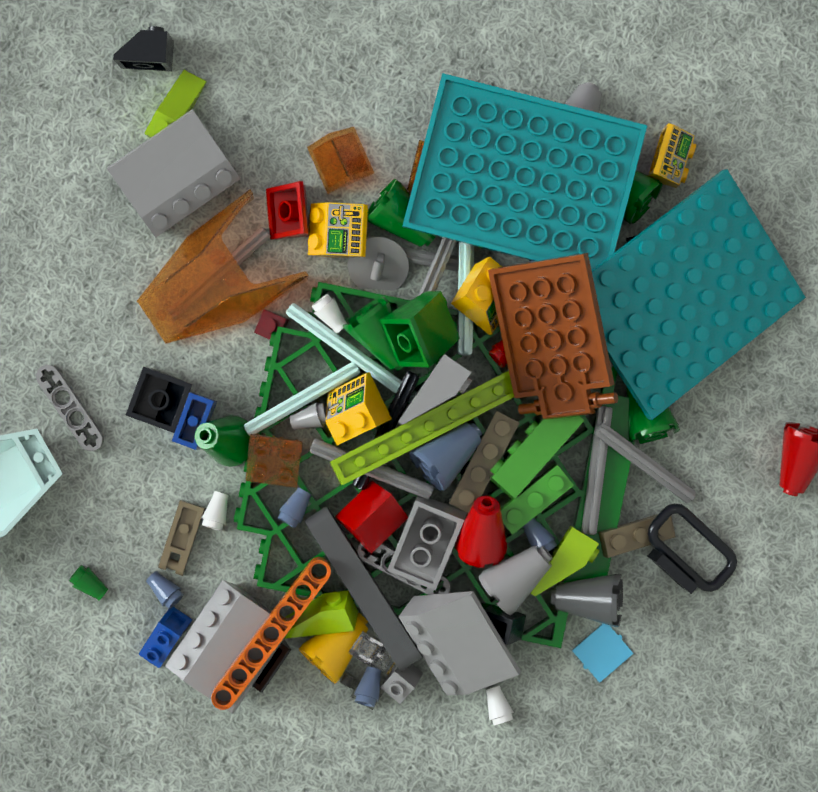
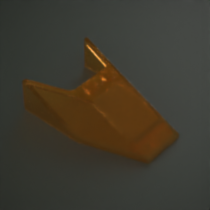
[137,189,309,344]

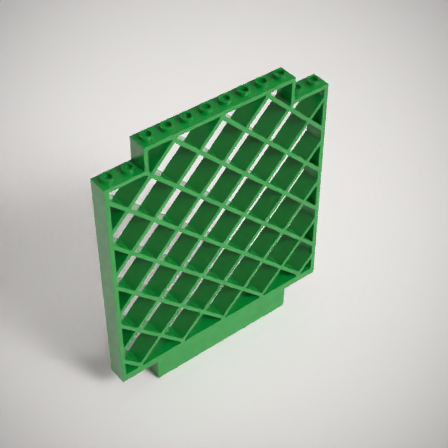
[233,282,636,648]

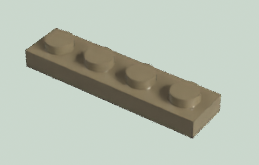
[449,411,519,513]

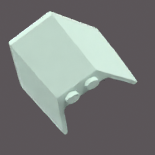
[0,429,63,538]

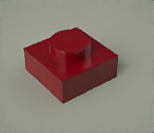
[254,309,289,340]

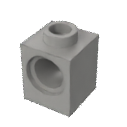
[380,664,423,704]

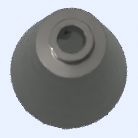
[551,574,623,627]

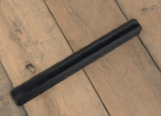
[352,371,419,490]

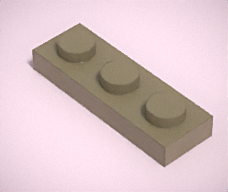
[599,514,676,558]

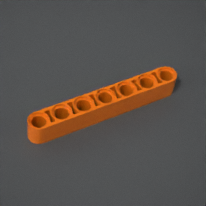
[211,557,331,710]

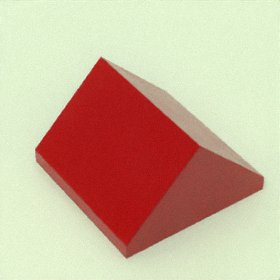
[266,181,309,240]
[335,481,408,554]

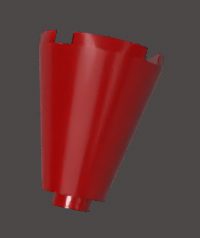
[779,422,818,496]
[455,496,507,568]

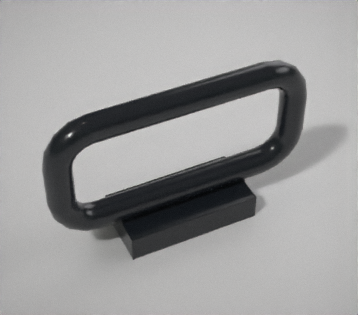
[647,503,737,594]

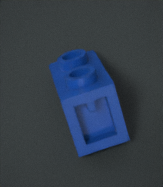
[139,607,193,668]

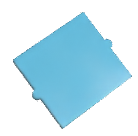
[572,624,634,683]

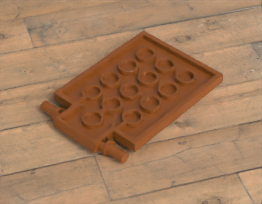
[488,253,618,419]

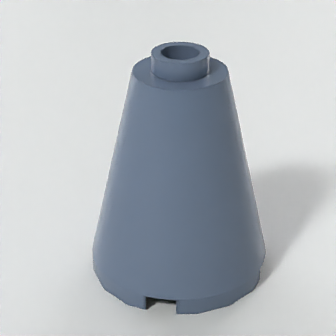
[409,422,482,491]

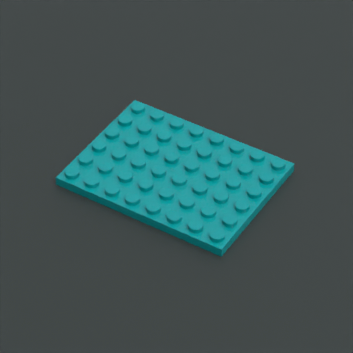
[402,73,648,270]
[592,169,806,420]

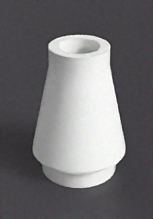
[312,294,348,333]
[201,491,229,531]
[485,686,514,726]

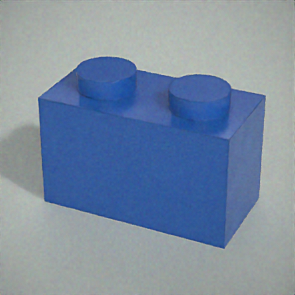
[172,392,217,450]

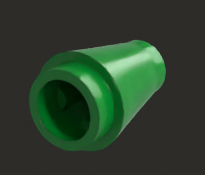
[69,565,108,601]

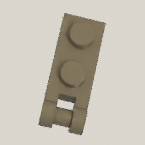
[158,500,205,576]

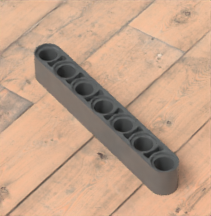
[305,506,423,671]

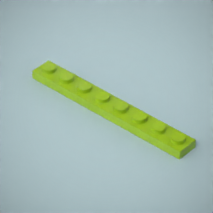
[330,370,514,485]

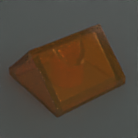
[307,127,375,194]

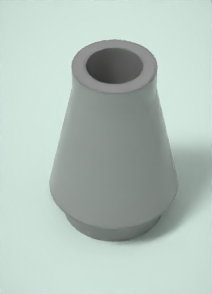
[290,402,327,430]

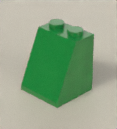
[379,291,460,367]

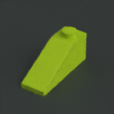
[144,70,207,138]
[530,525,600,596]
[284,590,358,639]

